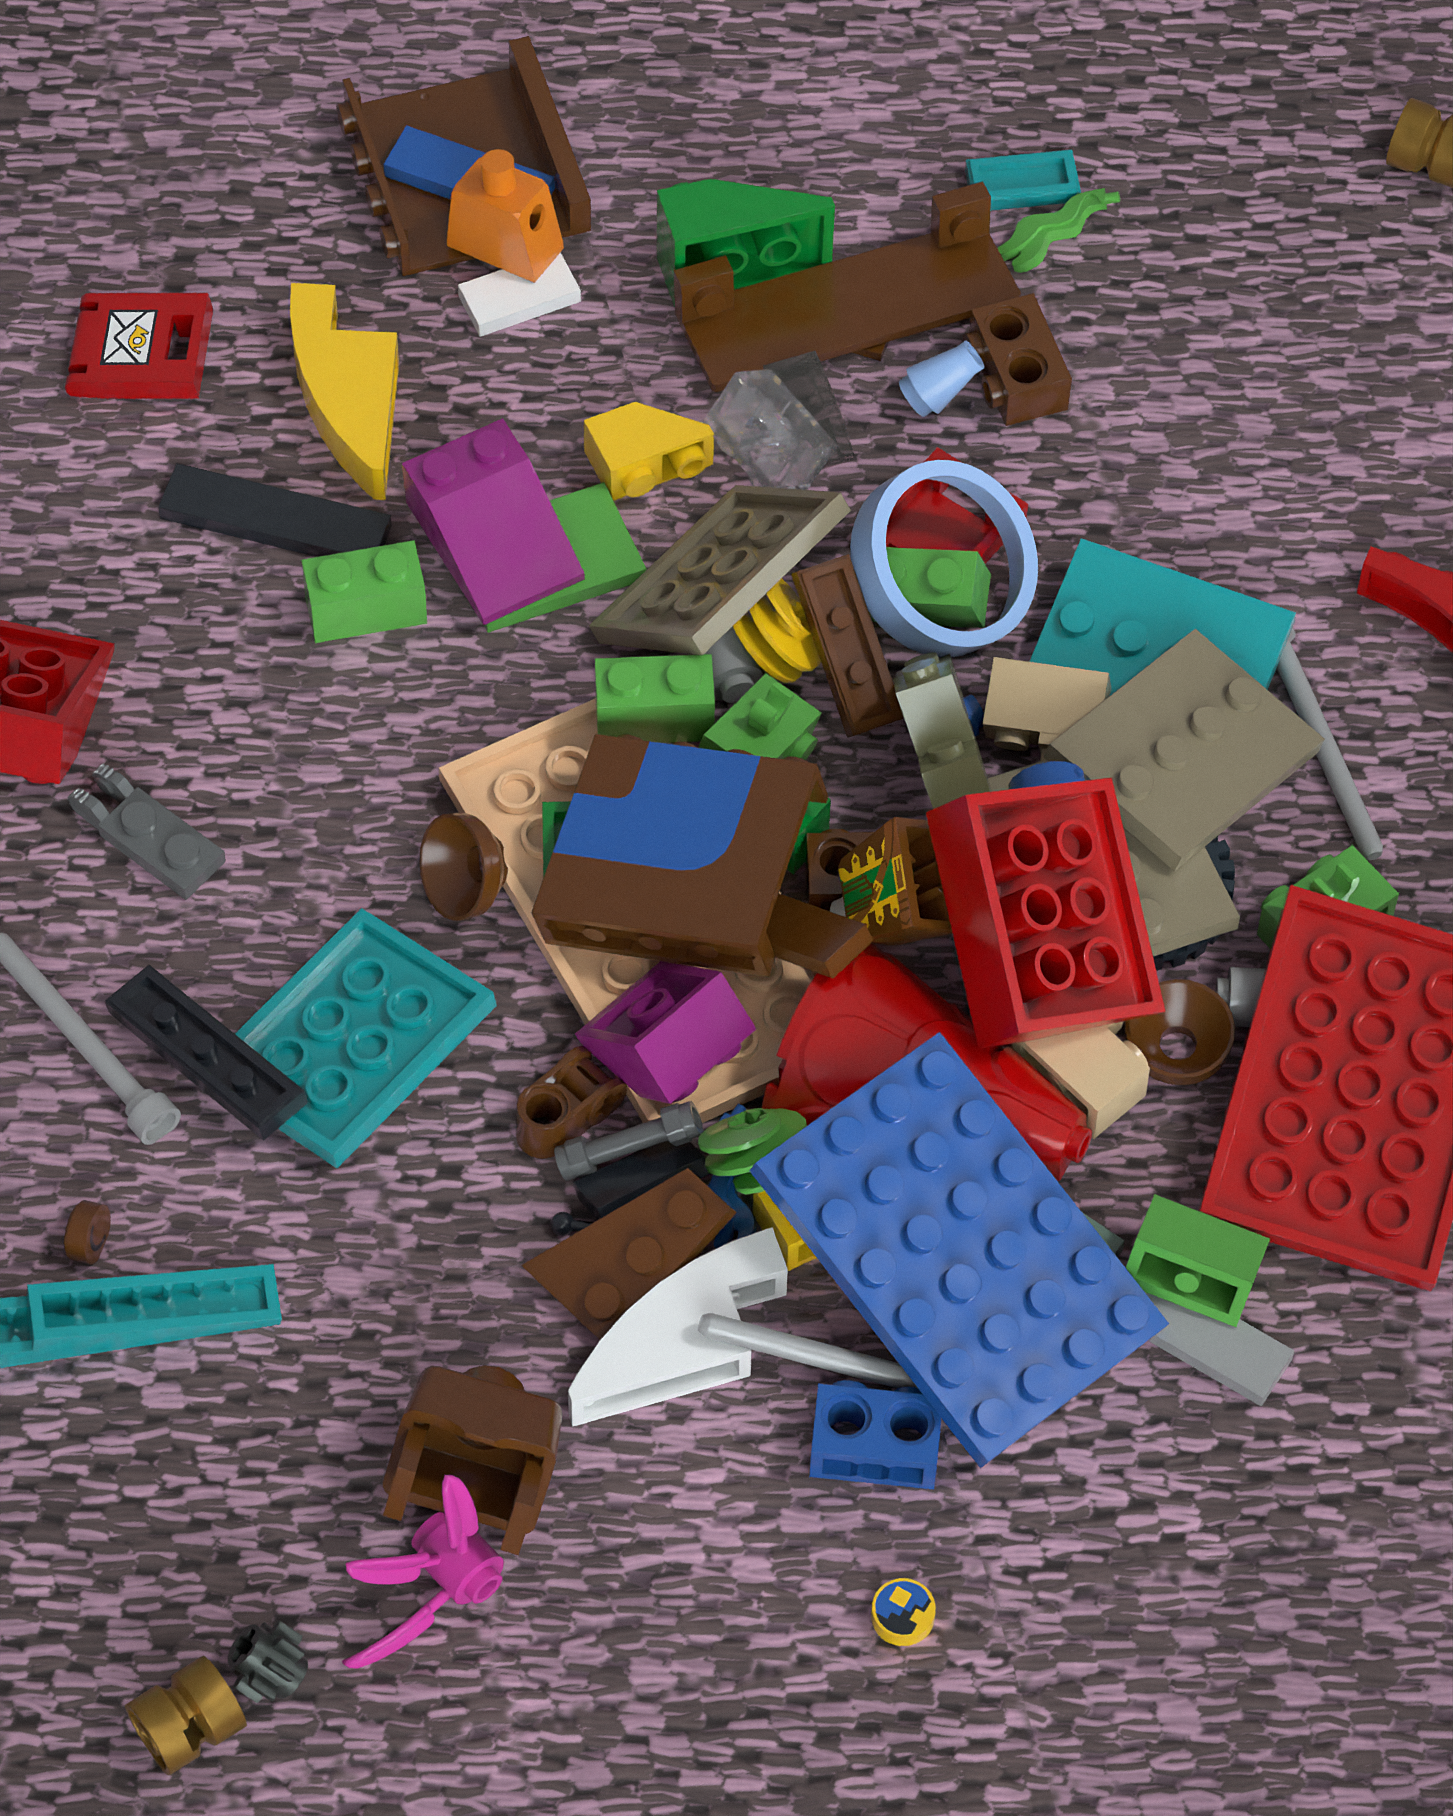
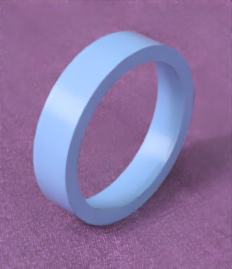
[850,460,1038,657]

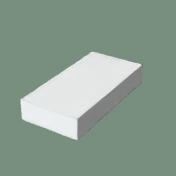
[458,252,581,337]

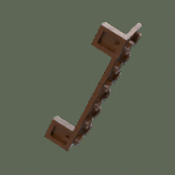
[674,181,1021,392]

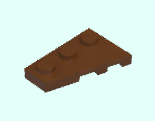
[521,1168,737,1340]

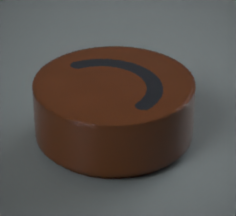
[64,1200,111,1265]

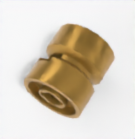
[1386,98,1453,188]
[125,1655,247,1776]

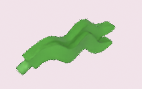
[997,188,1120,273]

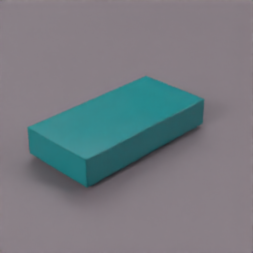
[965,150,1081,211]

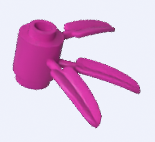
[342,1475,504,1669]

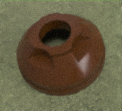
[419,813,508,921]
[1125,979,1235,1085]

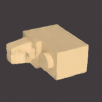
[983,657,1111,762]
[1011,1022,1150,1139]

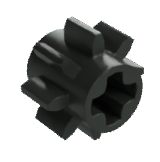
[228,1620,308,1703]

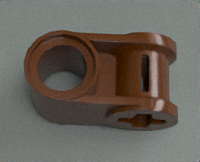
[516,1046,627,1159]

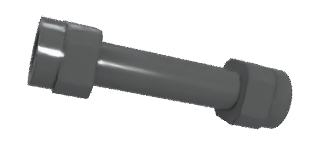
[554,1101,703,1181]

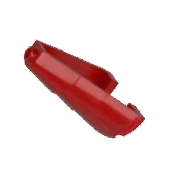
[762,943,1092,1181]

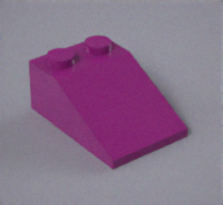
[402,418,585,625]

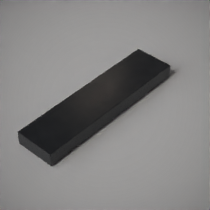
[158,463,392,557]
[104,965,308,1141]

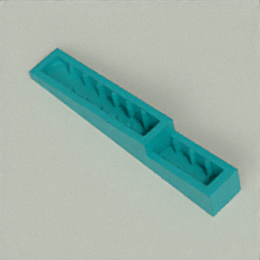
[0,1264,282,1368]

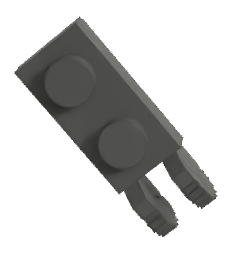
[67,764,226,900]

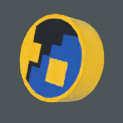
[871,1578,936,1646]

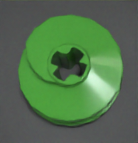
[698,1108,807,1195]

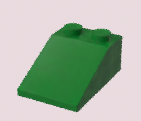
[657,179,835,307]

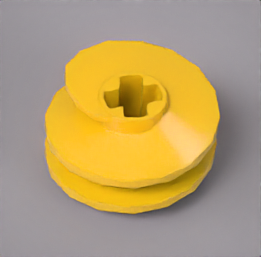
[733,578,821,683]

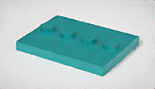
[1029,538,1296,696]
[235,908,497,1168]

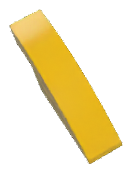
[290,283,399,500]

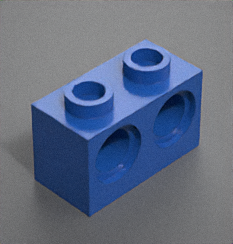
[809,1380,941,1490]

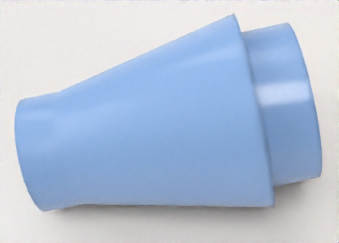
[899,341,984,417]

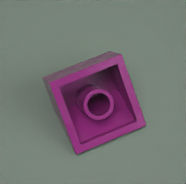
[575,961,757,1104]

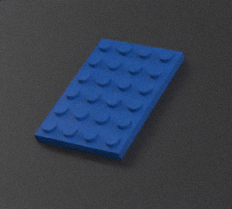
[749,1032,1169,1469]

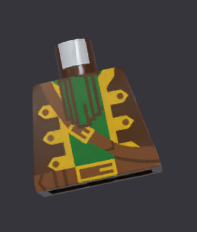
[830,817,952,945]

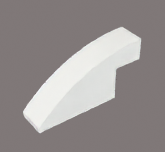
[568,1227,788,1427]

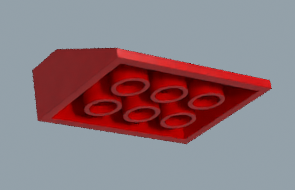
[0,620,115,785]
[926,777,1166,1048]

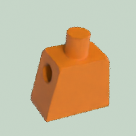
[447,149,564,283]

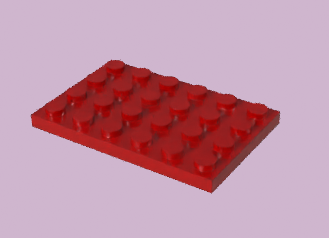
[1198,885,1453,1292]

